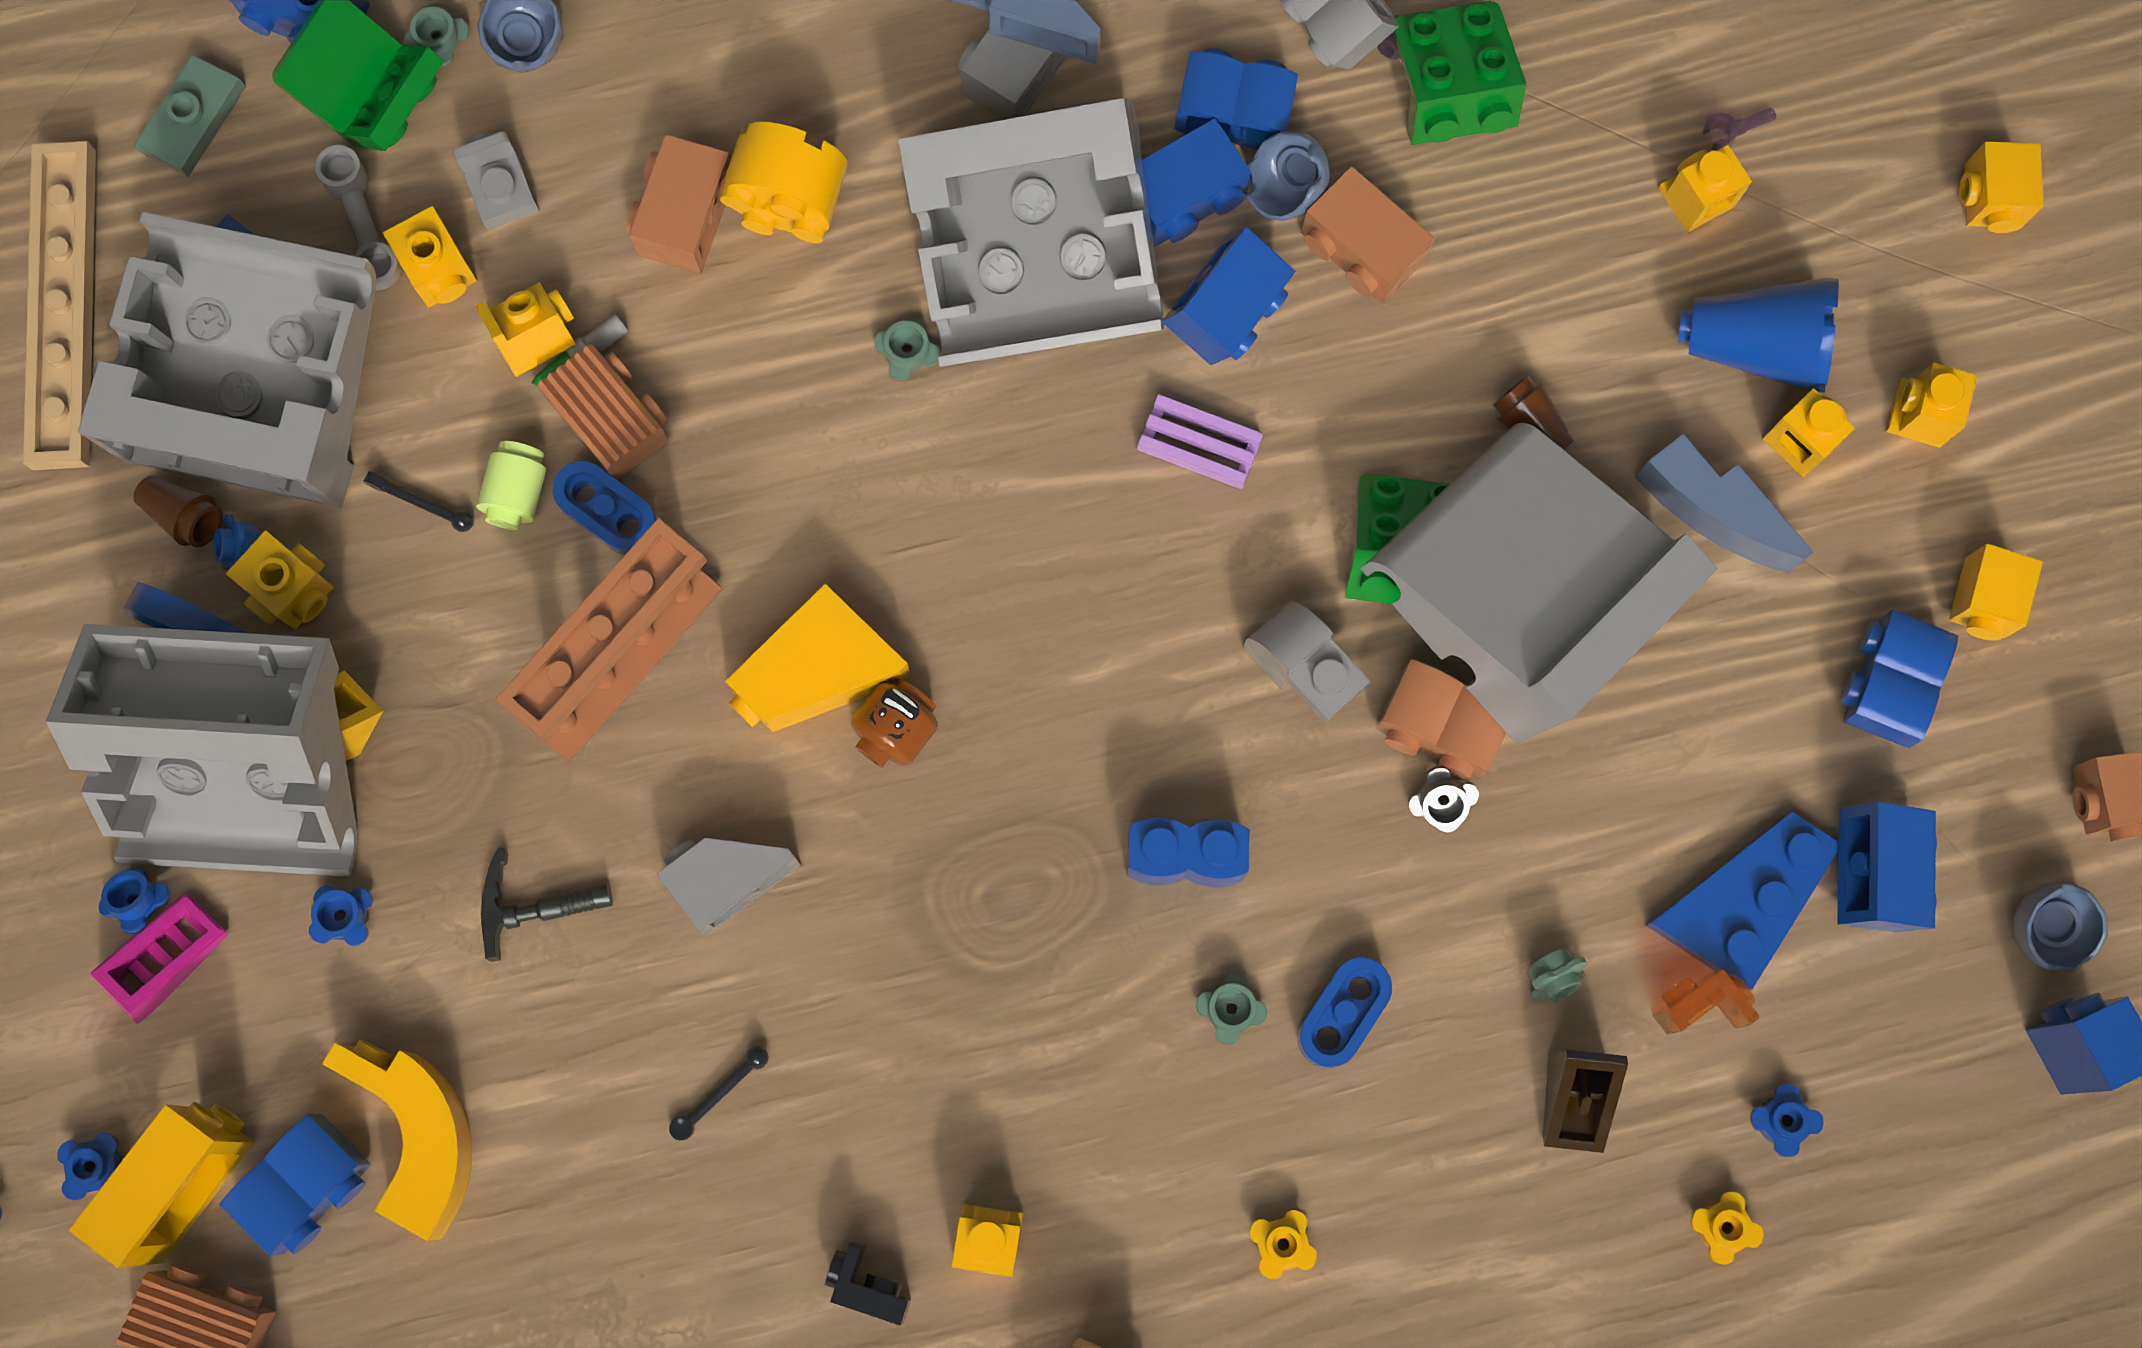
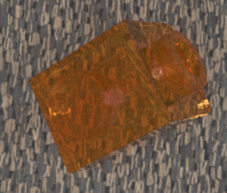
[1652,969,1760,1035]

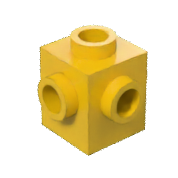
[226,530,334,630]

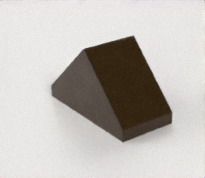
[1543,1049,1628,1153]

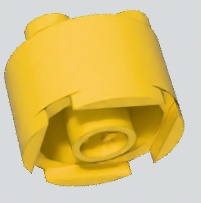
[720,122,848,243]

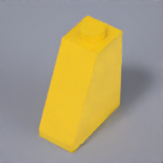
[725,584,911,732]

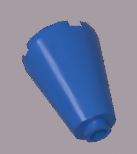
[1678,278,1839,393]

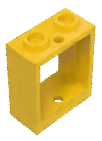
[68,1102,255,1268]

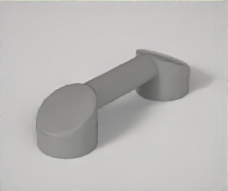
[315,145,403,291]

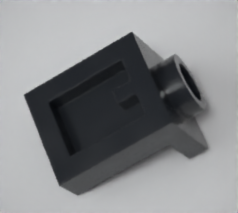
[825,1241,911,1326]

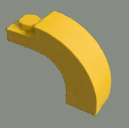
[322,1039,472,1241]

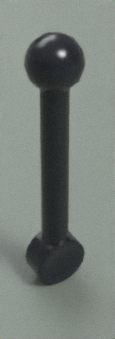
[363,471,474,532]
[669,1046,769,1141]

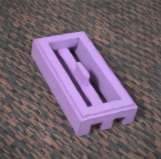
[1137,394,1263,490]

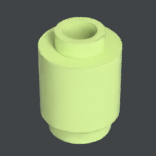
[476,441,546,530]

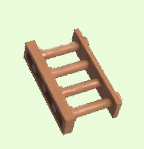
[495,518,723,763]

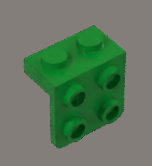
[272,0,444,151]
[1393,1,1527,145]
[1345,473,1450,604]

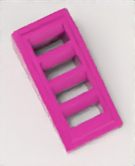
[90,892,228,1024]

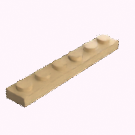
[23,141,96,470]

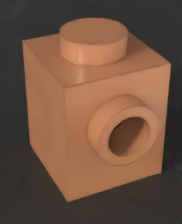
[2071,751,2142,842]

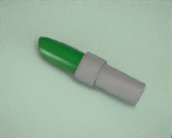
[531,314,628,385]

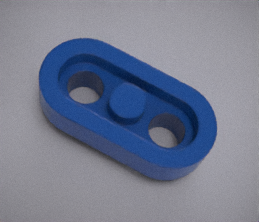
[552,461,657,555]
[1298,957,1392,1068]

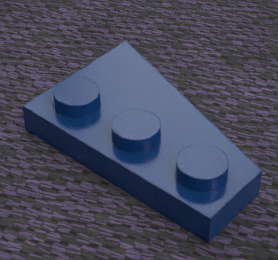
[1646,812,1839,992]

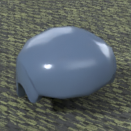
[477,0,564,73]
[1247,131,1330,221]
[2013,882,2108,973]

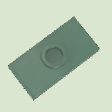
[134,55,245,177]

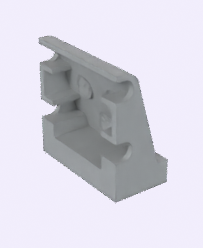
[898,98,1164,367]
[78,211,376,508]
[1360,423,1717,744]
[45,624,358,877]

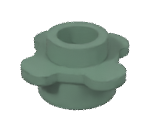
[404,5,470,66]
[874,317,940,381]
[1527,949,1587,1001]
[1196,973,1267,1044]

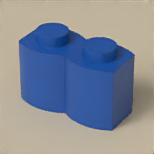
[1174,48,1298,150]
[1840,609,1959,748]
[1127,818,1250,887]
[219,1114,371,1256]

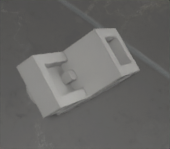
[1243,601,1371,724]

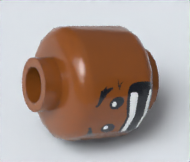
[851,679,938,768]

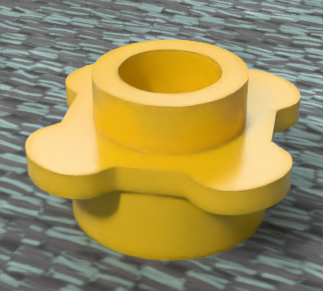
[1690,1192,1764,1265]
[1249,1210,1317,1279]

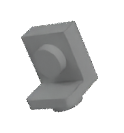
[453,131,539,230]

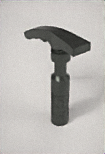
[481,848,613,962]

